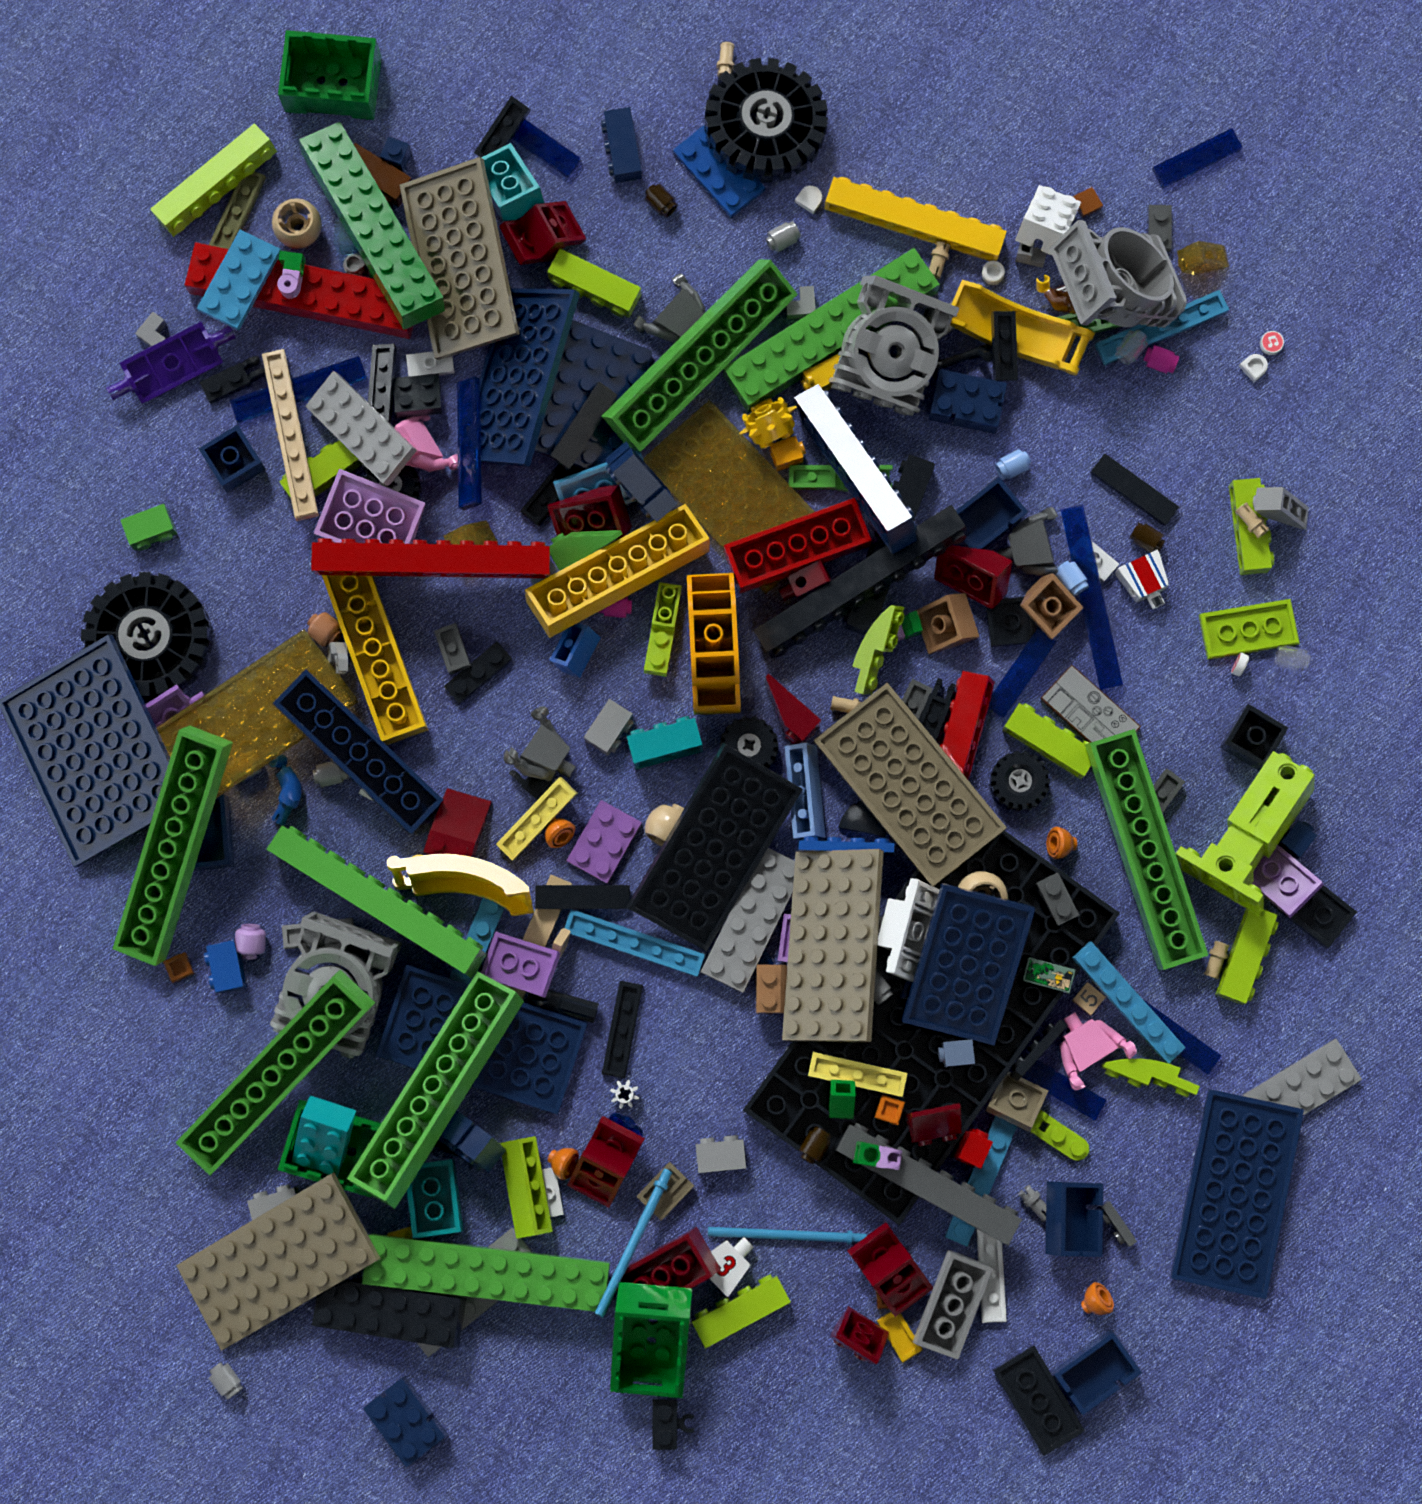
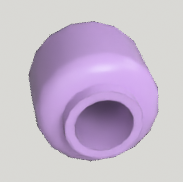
[235,924,266,959]

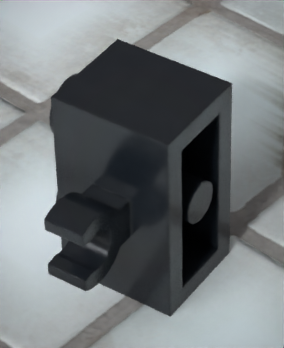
[652,1397,694,1450]

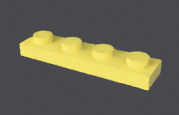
[496,777,578,861]
[808,1052,907,1097]

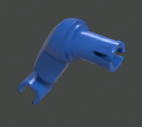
[269,754,301,825]

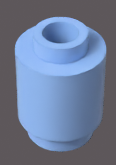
[995,449,1031,480]
[1056,561,1089,596]

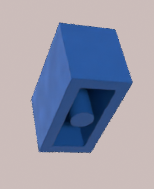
[549,623,601,678]
[204,940,247,994]

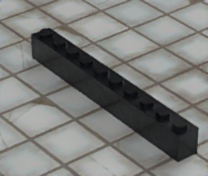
[753,504,970,659]

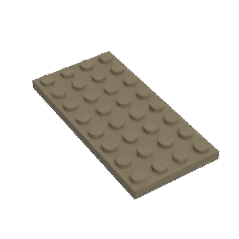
[400,157,519,360]
[814,683,1007,887]
[782,849,883,1042]
[176,1173,381,1351]

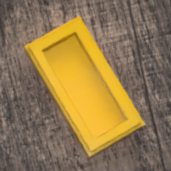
[877,1311,923,1363]

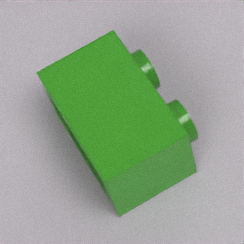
[120,504,178,551]

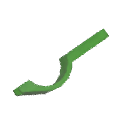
[789,465,893,492]

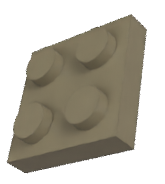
[986,1071,1048,1132]

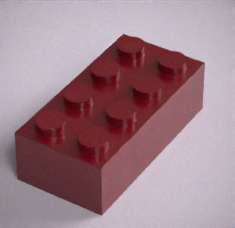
[609,1226,721,1292]

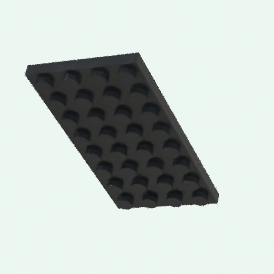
[626,743,803,951]

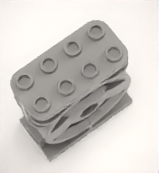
[1050,220,1187,328]
[828,275,959,416]
[270,911,402,1058]

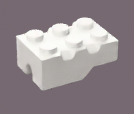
[1015,185,1081,256]

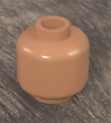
[307,612,342,646]

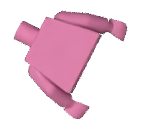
[394,415,461,472]
[1060,1012,1137,1090]

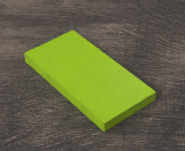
[1198,599,1300,660]

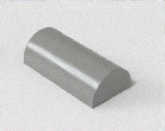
[913,1250,993,1360]

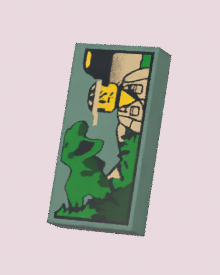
[1022,957,1075,993]

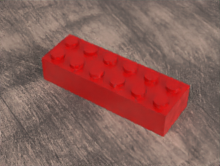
[724,498,872,594]

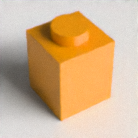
[769,436,806,471]

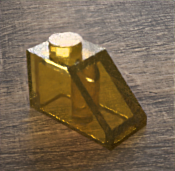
[1177,241,1229,275]
[443,520,497,545]

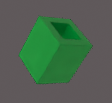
[829,1080,855,1119]

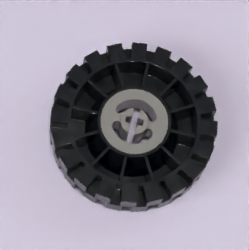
[704,58,828,182]
[81,572,213,701]

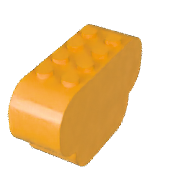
[687,573,741,715]

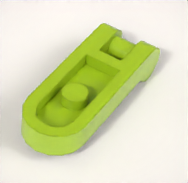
[1030,1109,1089,1160]

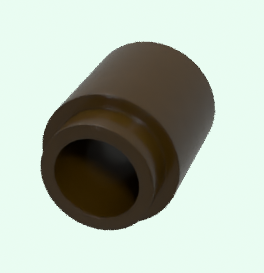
[645,184,678,218]
[1129,522,1165,553]
[799,1127,832,1165]

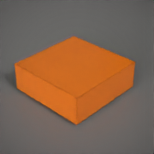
[874,1094,905,1125]

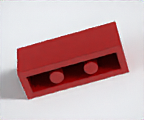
[950,1129,993,1169]

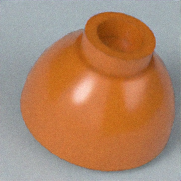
[545,818,575,848]
[1046,827,1077,859]
[547,1148,579,1181]
[1081,1282,1114,1315]

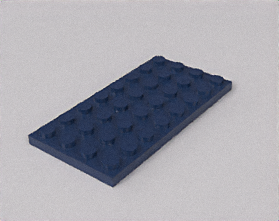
[458,288,580,467]
[376,965,587,1115]
[1170,1089,1304,1299]

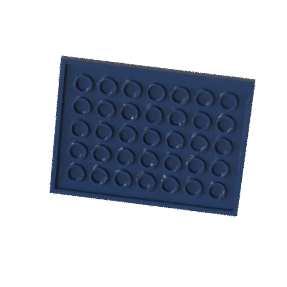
[0,635,170,867]

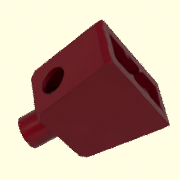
[779,560,832,601]

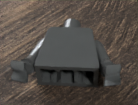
[634,274,705,343]
[998,507,1058,576]
[503,706,576,781]

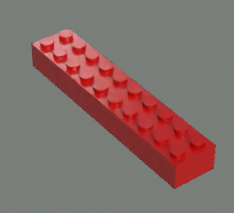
[184,242,413,339]
[311,538,550,579]

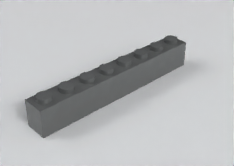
[835,1123,1022,1245]

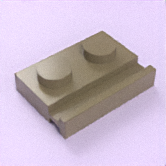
[636,1161,694,1221]

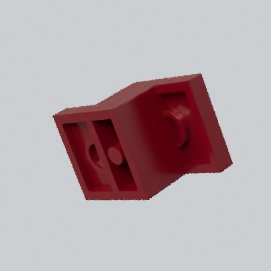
[499,201,587,265]
[567,1116,645,1208]
[847,1222,933,1317]

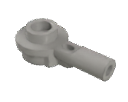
[343,254,367,276]

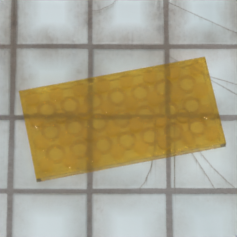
[643,400,815,595]
[157,629,358,798]

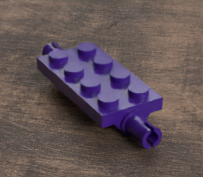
[106,321,236,404]

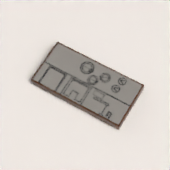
[1040,664,1141,743]

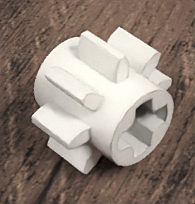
[610,1080,639,1109]

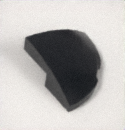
[838,800,886,838]

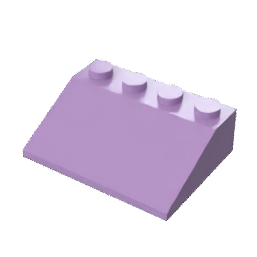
[314,469,426,544]

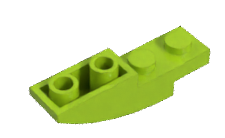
[644,582,682,677]
[852,605,904,695]
[1100,1058,1200,1098]

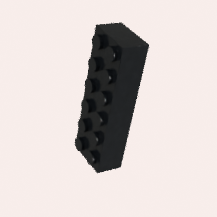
[312,1279,467,1348]

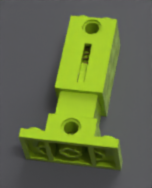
[1176,751,1315,916]

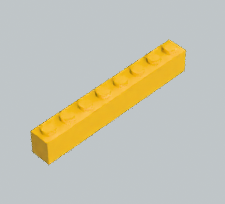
[824,177,1007,261]

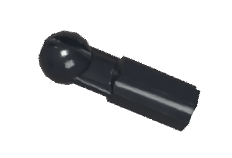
[528,989,599,1023]

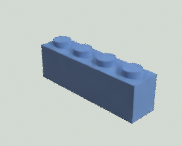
[785,742,826,840]

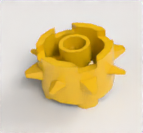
[739,397,797,448]

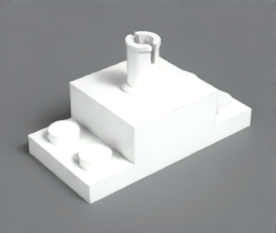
[877,878,940,982]

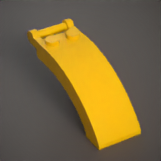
[950,280,1095,376]
[387,854,534,916]

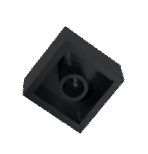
[1219,704,1289,771]

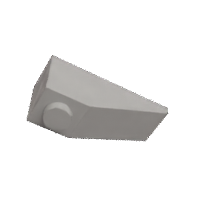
[1253,487,1309,529]

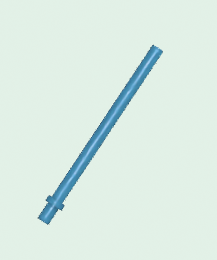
[595,1168,672,1318]
[708,1227,867,1245]

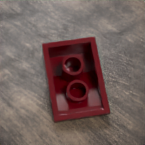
[547,485,632,539]
[934,545,1012,609]
[765,673,821,745]
[423,788,492,857]
[906,1103,961,1146]
[830,1306,889,1365]

